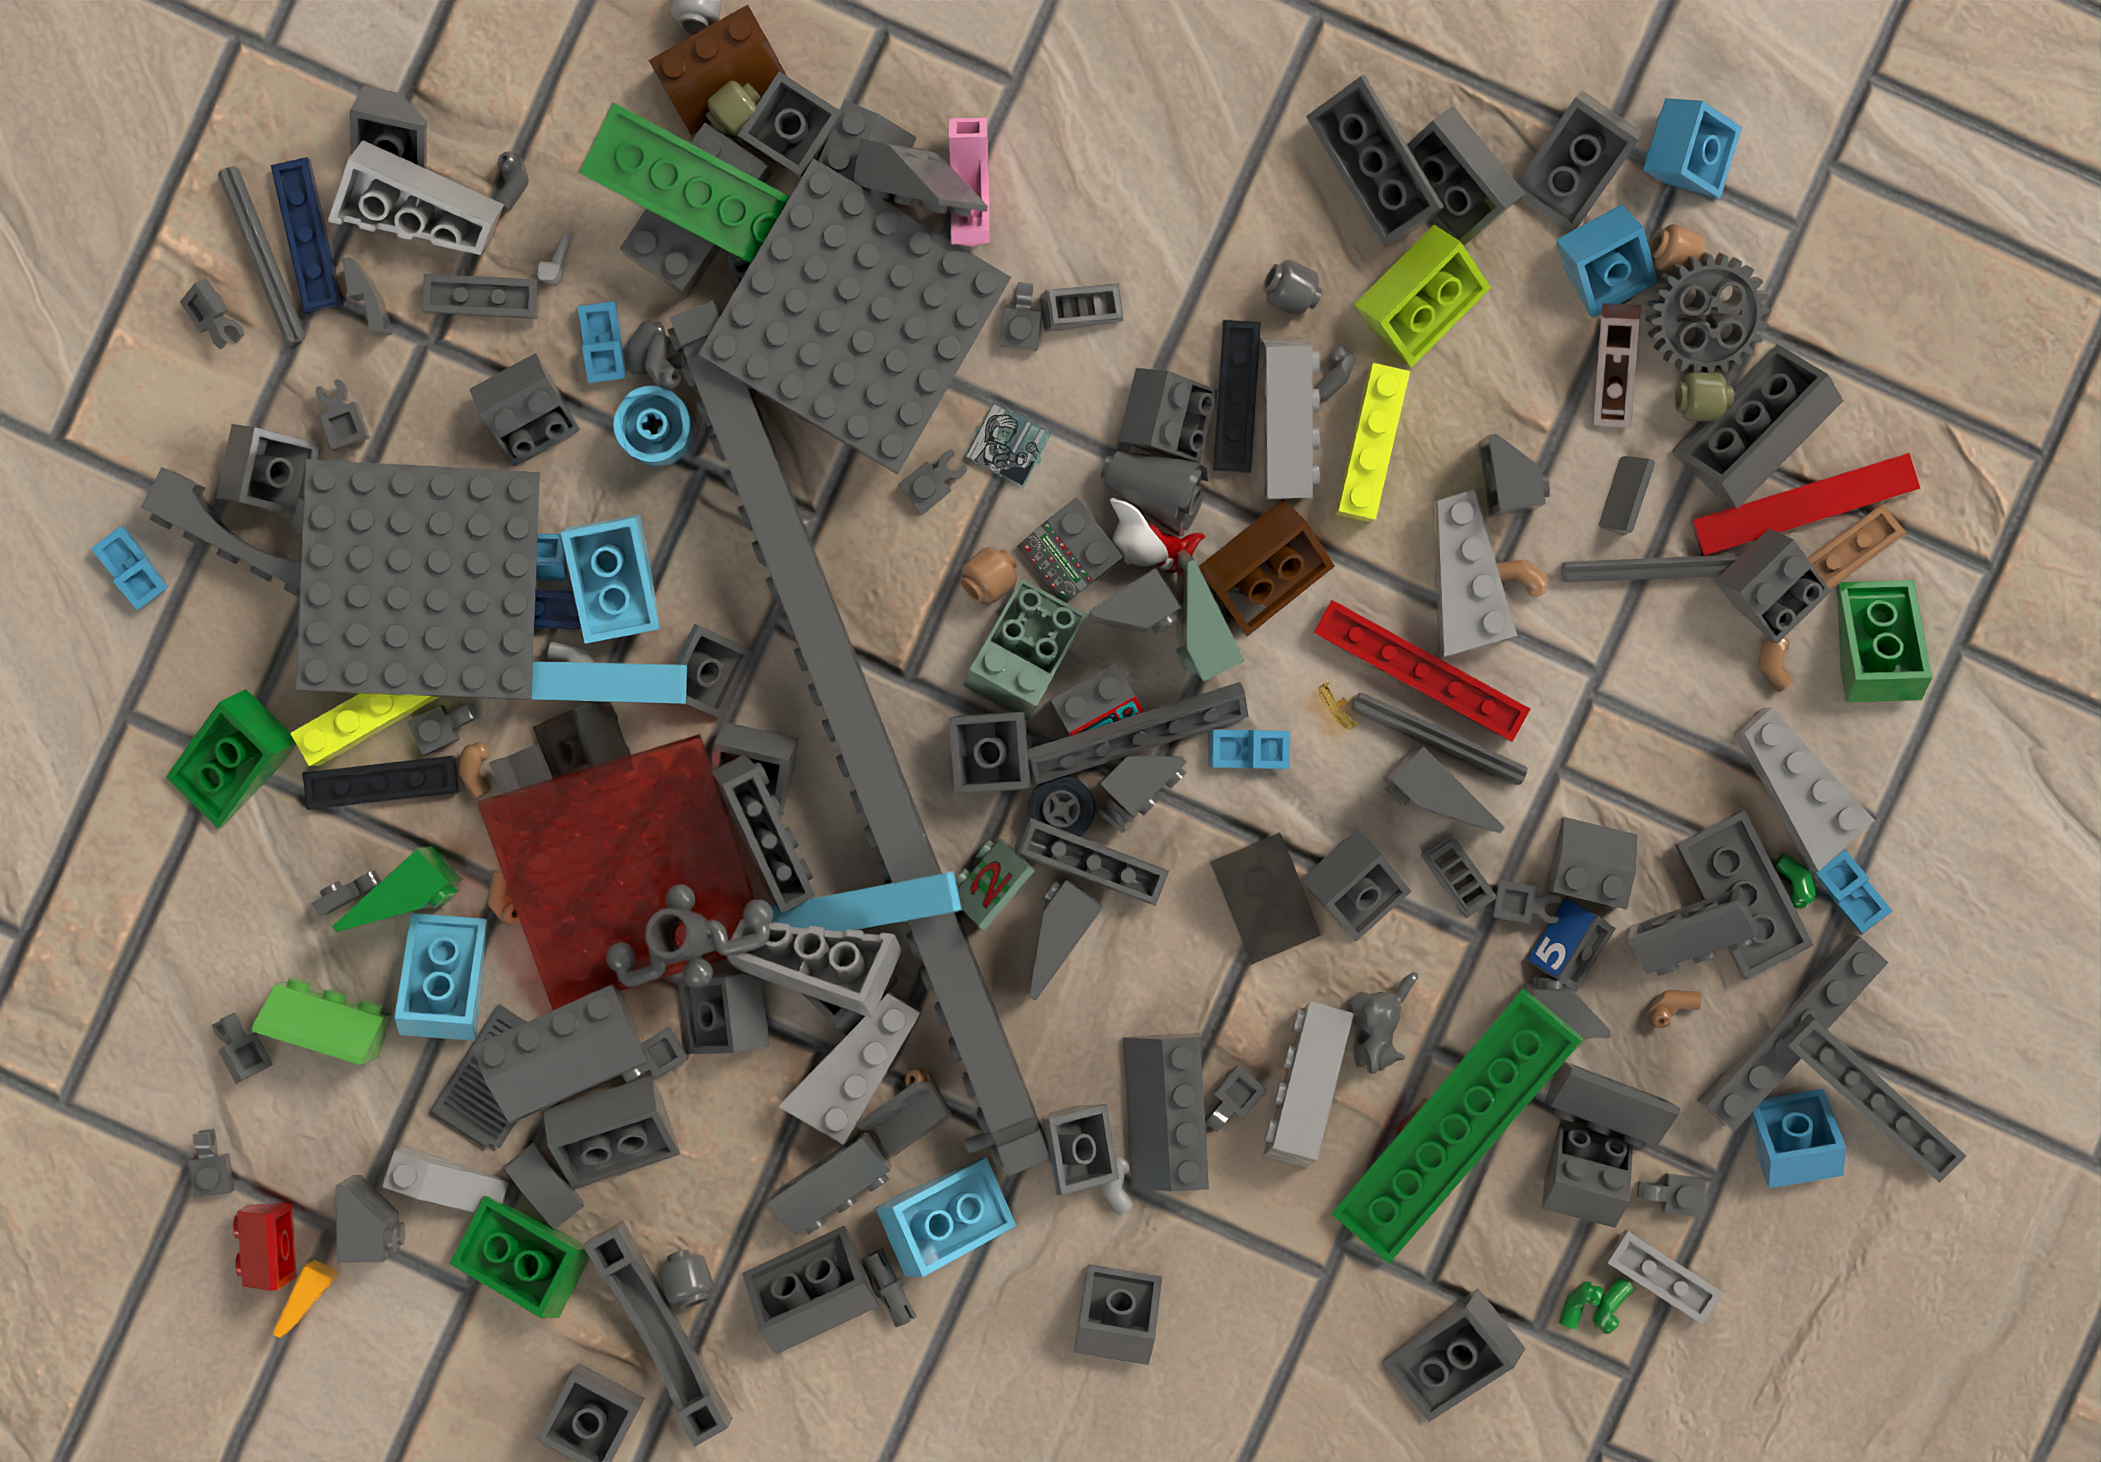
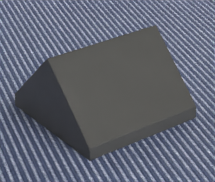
[675,624,753,719]

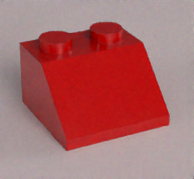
[233,1202,297,1291]

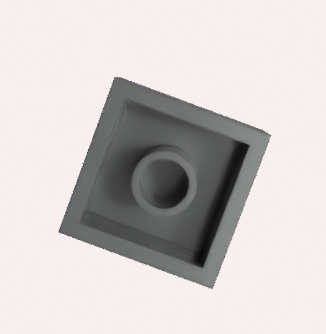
[536,1363,645,1462]

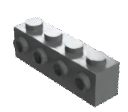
[711,754,815,913]

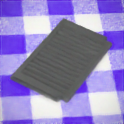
[429,1004,527,1148]

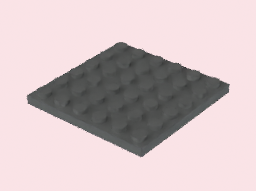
[697,158,1011,474]
[296,459,540,700]

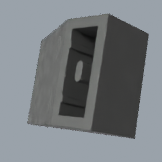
[853,138,988,217]

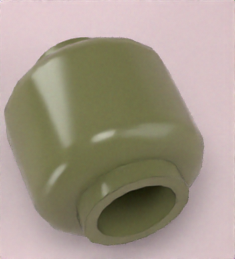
[706,81,762,138]
[1675,373,1734,421]

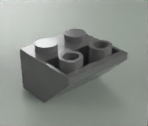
[470,353,580,466]
[1118,368,1218,463]
[1715,528,1831,644]
[1099,756,1187,816]
[1542,1123,1633,1228]

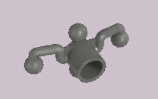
[606,884,773,988]

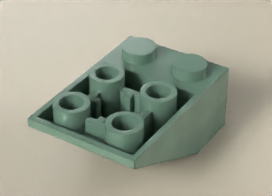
[963,578,1087,721]

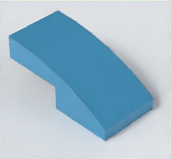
[577,300,626,383]
[91,525,168,610]
[1208,730,1290,769]
[1815,849,1893,935]

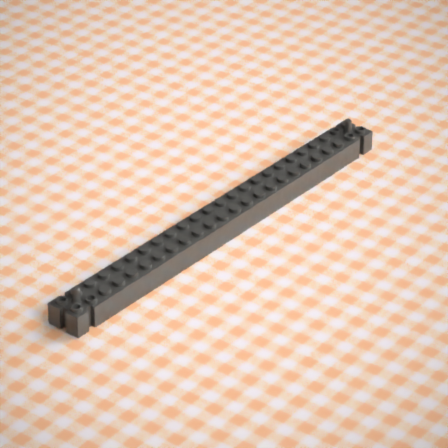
[667,300,1051,1176]

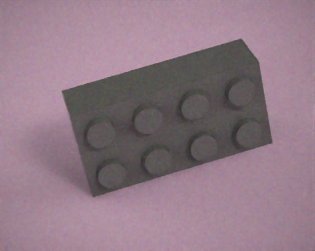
[620,123,772,297]

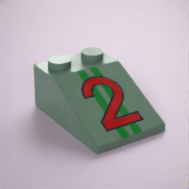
[1175,550,1244,682]
[955,838,1035,931]

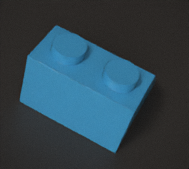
[1643,98,1742,199]
[1556,204,1658,318]
[1750,1089,1846,1188]

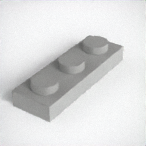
[1605,1229,1723,1325]

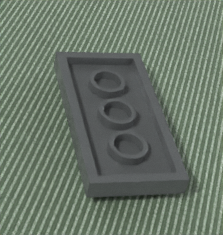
[1674,810,1814,980]

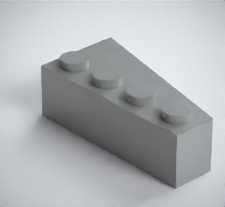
[328,140,504,255]
[1261,337,1320,499]
[1432,490,1517,658]
[1734,707,1875,872]
[727,920,902,1018]
[778,990,922,1145]
[1263,1001,1354,1168]

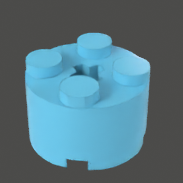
[614,386,695,466]

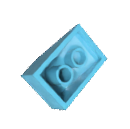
[561,514,660,644]
[395,913,487,1041]
[875,1157,1016,1277]

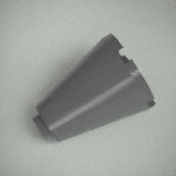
[1101,451,1211,537]

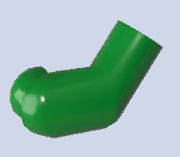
[1773,853,1816,909]
[1592,1277,1634,1334]
[1559,1281,1603,1330]

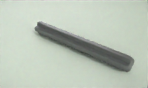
[218,166,306,345]
[1561,555,1741,582]
[1351,692,1528,785]

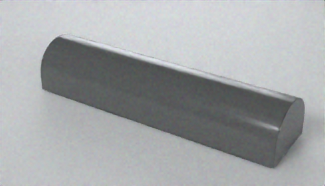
[1014,817,1169,906]

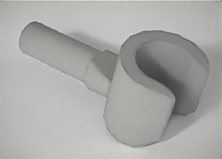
[538,233,572,284]

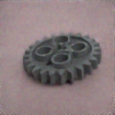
[1646,252,1771,373]

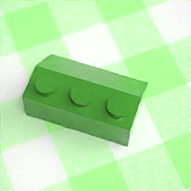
[251,978,392,1065]

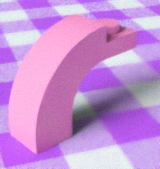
[949,118,990,246]

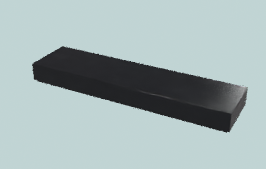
[1213,319,1261,473]
[302,755,459,810]

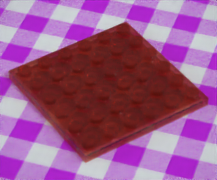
[478,734,756,1010]

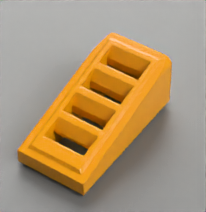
[273,1260,339,1338]

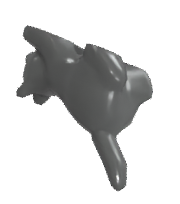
[1347,972,1418,1074]

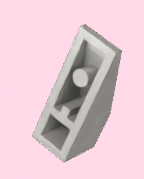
[382,1145,510,1213]

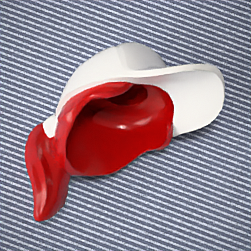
[1110,498,1205,573]

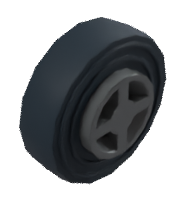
[1028,775,1095,837]

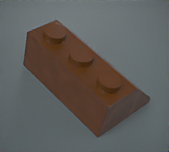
[648,4,787,135]
[1198,499,1335,637]

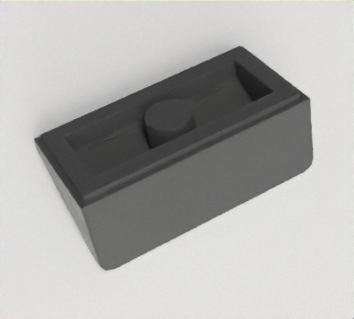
[1599,456,1655,535]

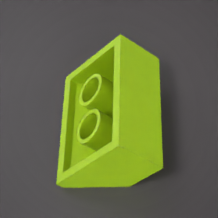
[1354,225,1491,368]

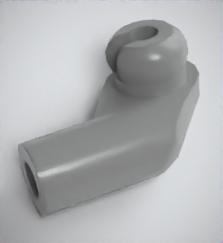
[548,642,594,663]
[1099,1157,1134,1215]

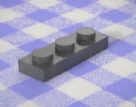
[422,274,540,319]

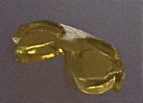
[1318,682,1358,731]

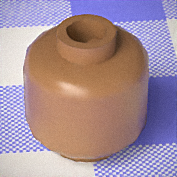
[1649,224,1707,277]
[960,547,1017,603]

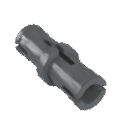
[861,1248,917,1328]

